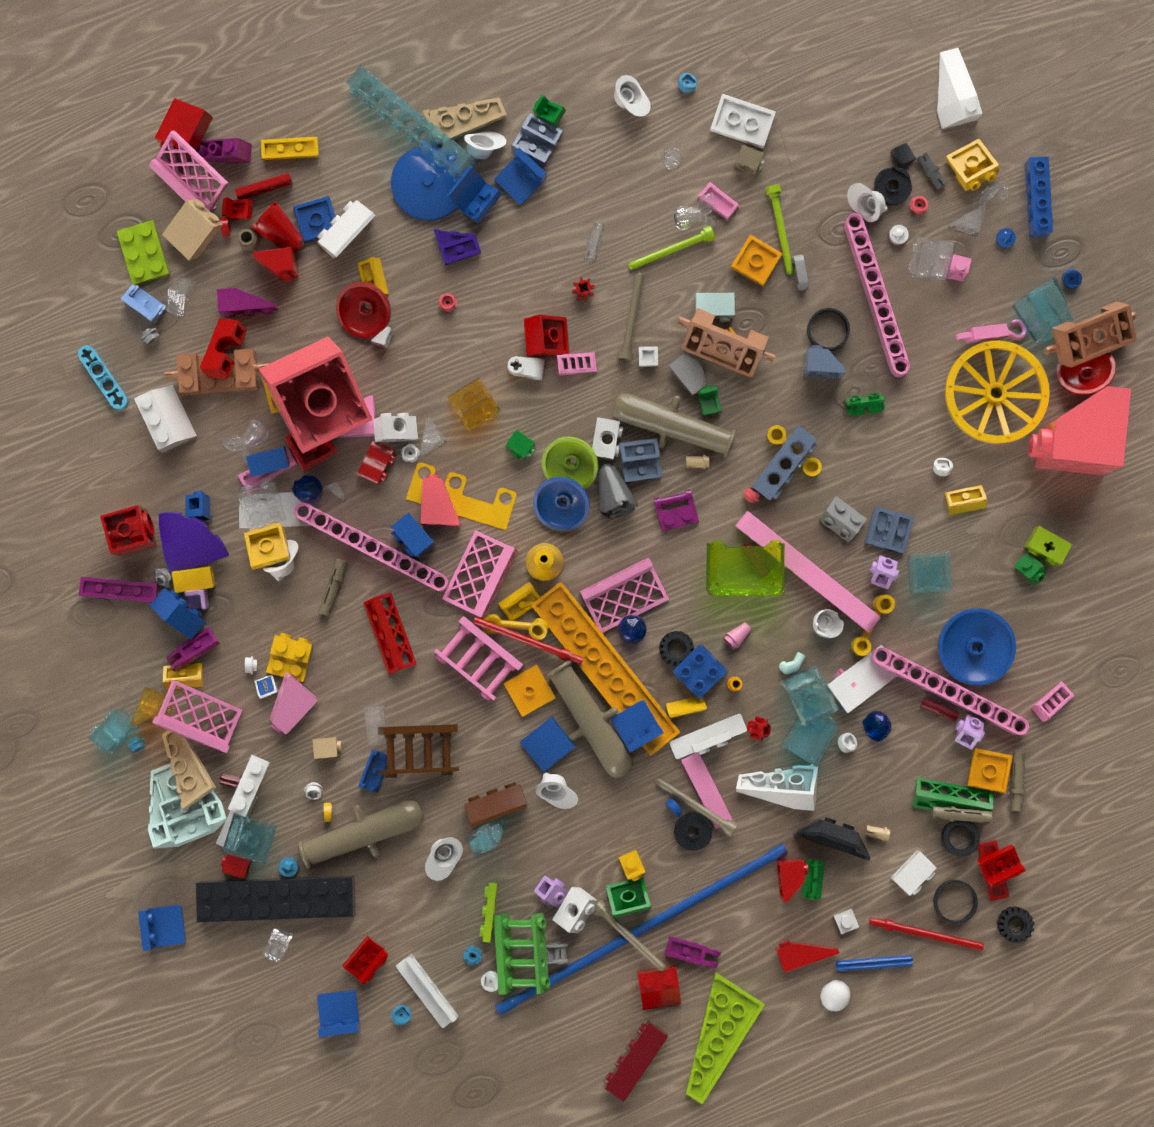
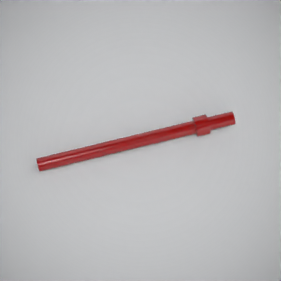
[473,617,584,665]
[869,917,984,951]

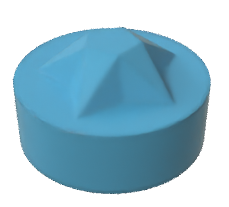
[677,73,697,93]
[279,857,299,877]
[391,1005,411,1025]

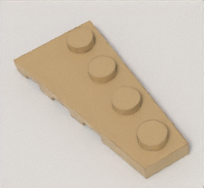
[423,98,507,146]
[162,730,216,810]

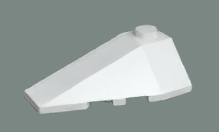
[937,48,982,129]
[736,765,818,811]

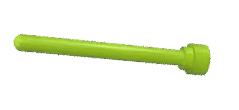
[765,184,794,275]
[628,226,716,269]

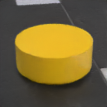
[324,803,332,822]

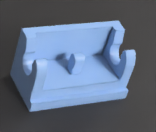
[121,284,167,324]

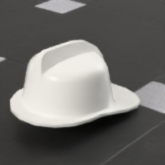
[614,75,651,117]
[464,131,506,159]
[847,183,888,222]
[262,540,299,581]
[535,773,578,809]
[425,837,463,881]

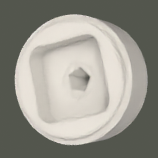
[889,225,909,245]
[933,458,953,476]
[838,733,857,753]
[481,971,498,992]

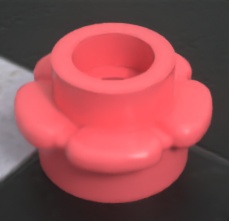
[910,196,928,215]
[439,293,457,312]
[743,487,761,503]

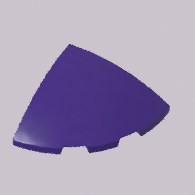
[159,512,229,574]

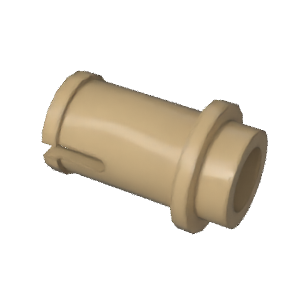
[686,454,709,469]
[865,825,890,842]

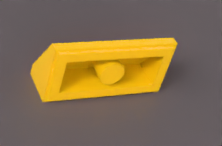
[357,257,388,295]
[945,485,987,515]
[498,582,540,621]
[163,663,204,690]
[666,696,707,718]

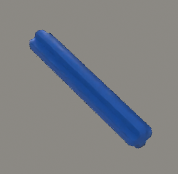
[836,955,913,972]

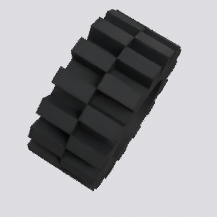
[659,631,694,666]
[997,906,1035,943]

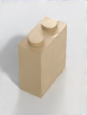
[162,199,223,260]

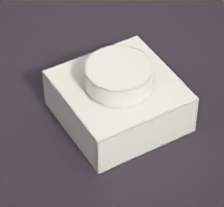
[638,346,658,367]
[833,908,859,935]

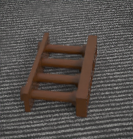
[378,724,459,778]

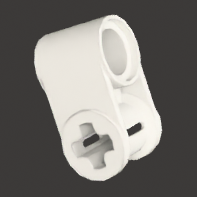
[507,356,545,380]

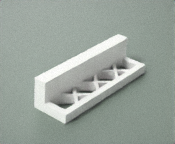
[396,953,458,1028]

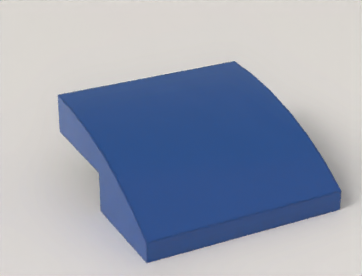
[520,716,576,772]

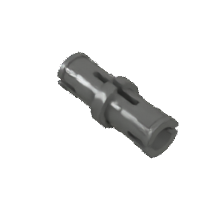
[917,152,948,191]

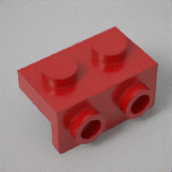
[977,844,1026,888]
[342,935,389,985]

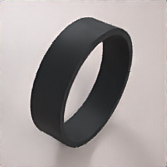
[807,308,850,351]
[933,880,978,924]

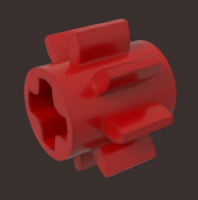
[572,277,595,302]
[747,716,771,741]

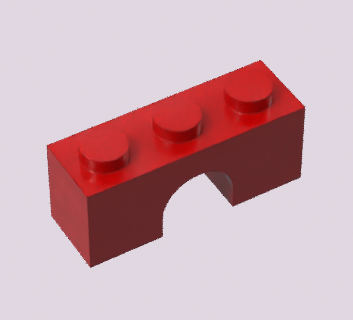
[200,319,247,379]

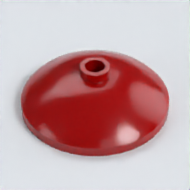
[336,282,391,338]
[1057,352,1116,396]

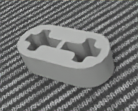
[792,254,809,291]

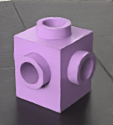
[869,556,899,589]
[955,714,985,750]
[534,875,568,908]

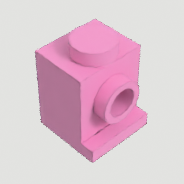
[945,254,972,282]

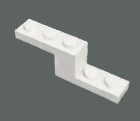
[216,755,270,851]

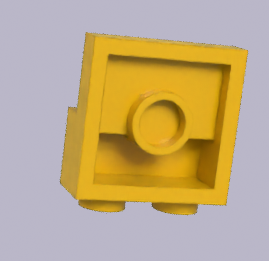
[946,139,999,191]
[244,523,290,570]
[266,632,314,682]

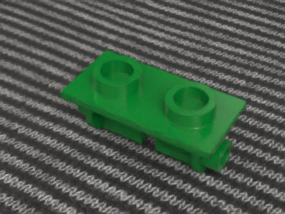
[844,393,886,416]
[802,859,825,900]

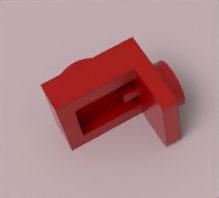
[222,197,253,220]

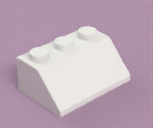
[316,200,375,258]
[134,385,197,453]

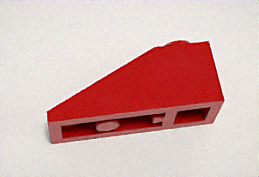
[775,940,840,972]

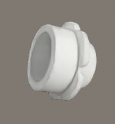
[401,444,420,463]
[245,656,257,675]
[304,782,323,800]

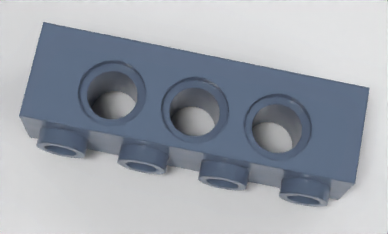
[752,425,818,500]

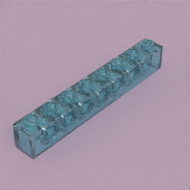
[346,65,477,178]
[467,819,505,857]

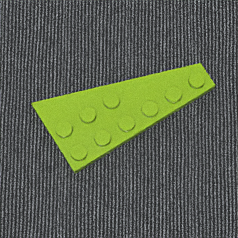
[686,972,765,1104]

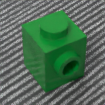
[505,429,536,460]

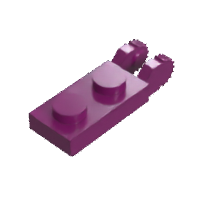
[166,627,220,672]
[664,935,721,968]

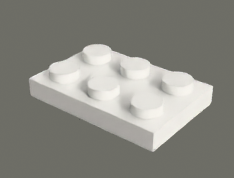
[710,94,776,149]

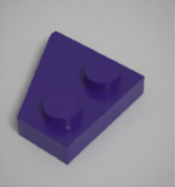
[434,229,481,265]

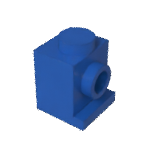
[185,491,212,521]

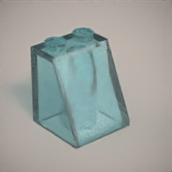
[1012,277,1073,344]
[780,665,839,727]
[780,705,839,767]

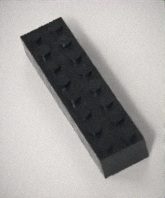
[196,875,356,922]

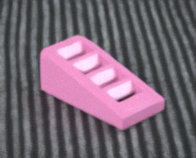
[557,352,597,376]
[1031,681,1075,722]

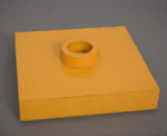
[730,234,783,287]
[503,665,556,717]
[966,748,1013,794]

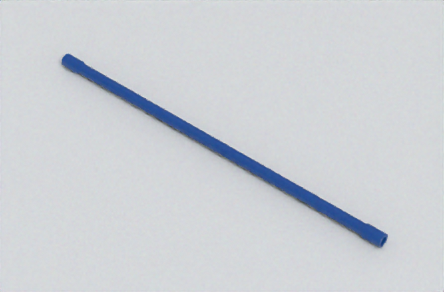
[495,843,788,1015]

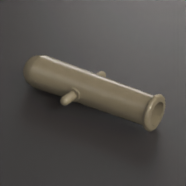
[612,393,736,458]
[546,660,633,778]
[298,800,424,869]

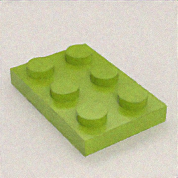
[116,220,170,286]

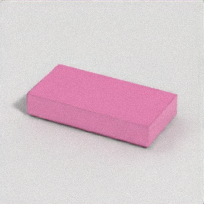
[698,182,739,221]

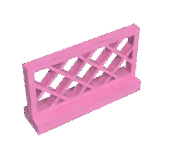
[149,130,228,213]
[442,530,518,619]
[580,557,669,633]
[152,680,242,753]

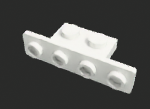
[669,714,747,759]

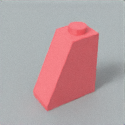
[420,475,461,527]

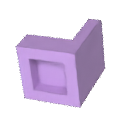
[184,589,209,610]

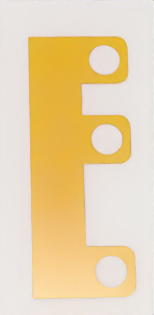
[406,462,517,530]

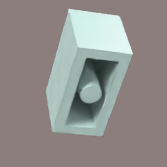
[695,293,735,322]

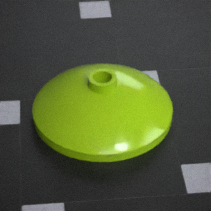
[542,437,599,489]

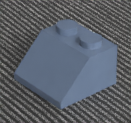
[803,345,846,379]

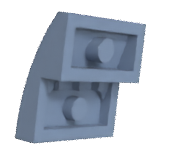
[511,113,563,166]
[619,438,662,483]
[864,506,914,554]

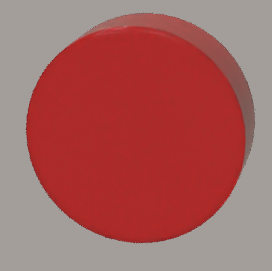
[220,217,231,237]

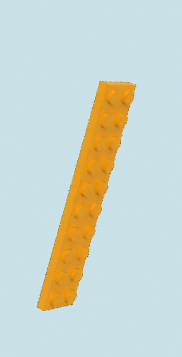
[531,581,680,756]

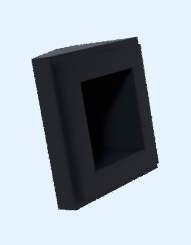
[890,143,916,168]

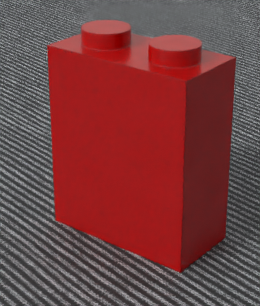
[155,98,213,157]

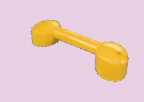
[767,425,822,477]
[851,595,895,656]
[481,614,549,640]

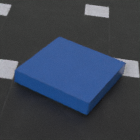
[293,196,335,244]

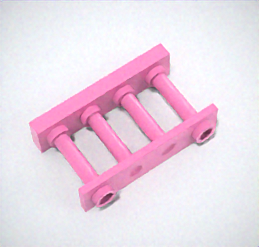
[434,616,523,701]

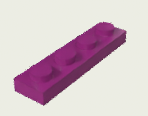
[79,577,159,602]

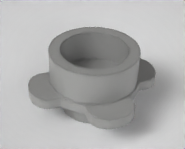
[141,328,160,345]
[154,568,173,588]

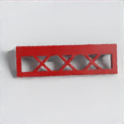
[363,592,417,674]

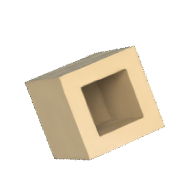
[313,737,342,759]

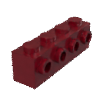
[603,1020,668,1102]

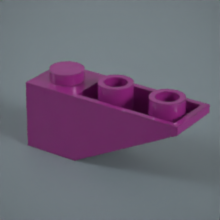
[191,138,252,164]
[217,288,278,318]

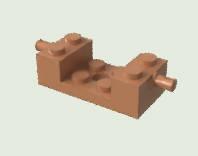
[1044,302,1137,367]
[677,308,776,378]
[164,349,268,396]

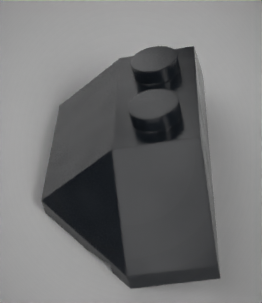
[794,817,871,861]

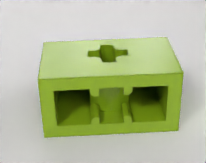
[1024,526,1073,567]

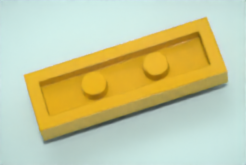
[261,137,319,160]

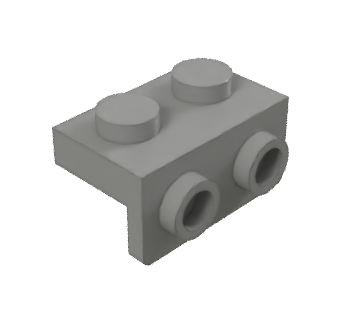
[819,496,867,542]

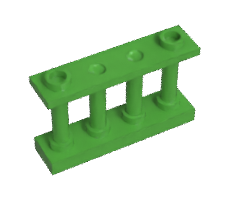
[494,912,550,994]

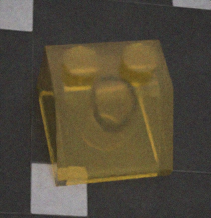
[447,378,501,432]
[131,687,174,725]

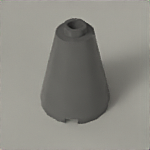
[597,464,638,520]

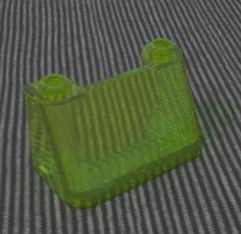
[706,540,786,596]

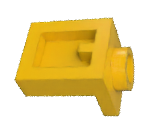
[618,850,645,881]

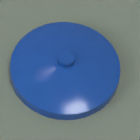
[391,145,465,221]
[938,608,1016,685]

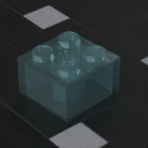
[907,552,952,594]
[88,709,140,754]
[222,813,277,864]

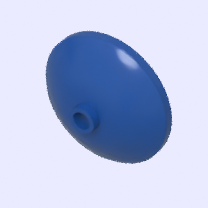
[533,477,590,532]

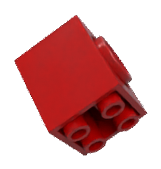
[100,505,157,557]

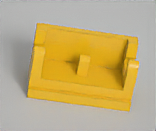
[172,566,216,593]

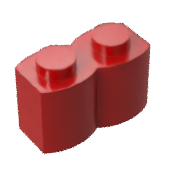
[357,440,397,485]

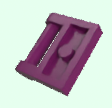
[653,489,699,532]

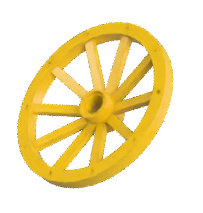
[945,341,1050,444]

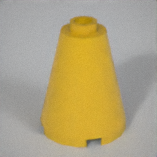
[525,543,564,581]

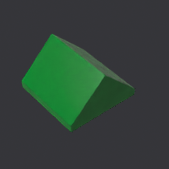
[606,877,651,918]

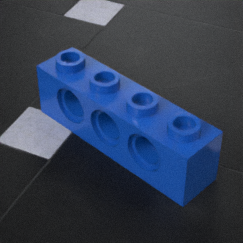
[1025,156,1053,237]

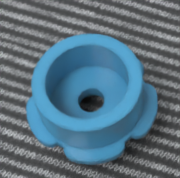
[127,736,146,753]
[463,946,482,965]

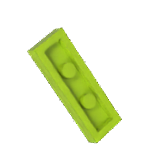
[480,882,498,943]

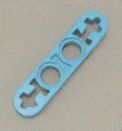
[78,345,129,410]

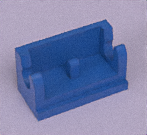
[246,446,290,477]
[358,750,387,793]

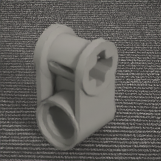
[531,942,569,964]

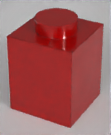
[220,852,253,879]

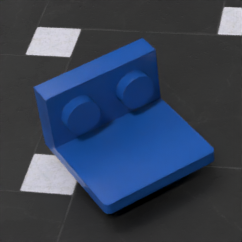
[494,148,547,205]
[447,166,502,224]
[673,643,728,698]
[611,700,664,752]
[138,904,186,951]
[317,990,360,1037]

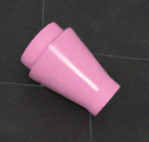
[723,622,752,650]

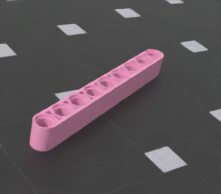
[844,213,910,377]
[294,503,449,592]
[735,511,881,633]
[871,647,1029,735]

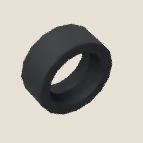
[941,820,980,856]

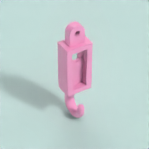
[955,319,1028,344]

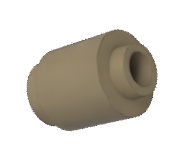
[238,229,260,251]

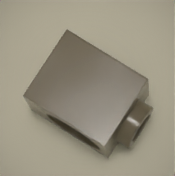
[734,145,765,175]

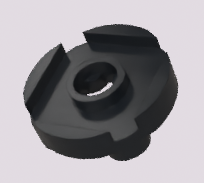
[873,167,912,206]
[674,811,712,851]

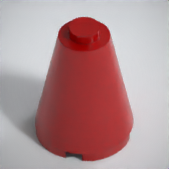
[250,201,303,253]

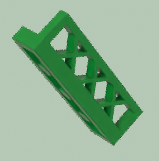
[912,777,993,811]

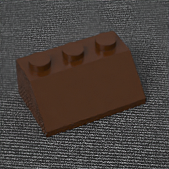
[465,782,528,827]

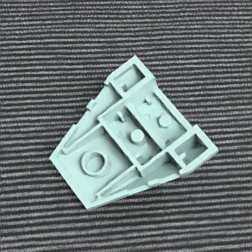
[148,763,227,849]

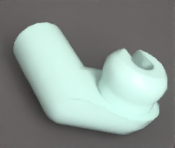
[779,652,806,674]

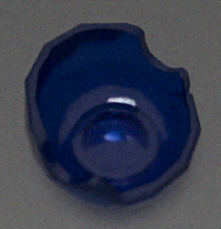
[292,475,323,504]
[618,615,647,645]
[862,711,892,742]

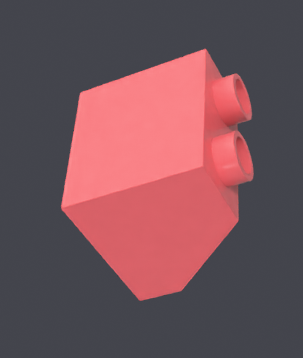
[259,337,373,453]
[1028,386,1131,476]

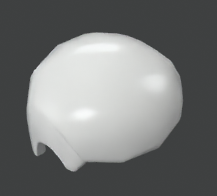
[813,609,844,639]
[820,980,851,1012]

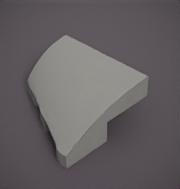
[668,352,707,397]

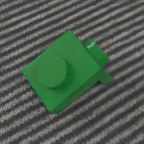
[533,95,566,126]
[698,385,722,417]
[1014,553,1047,586]

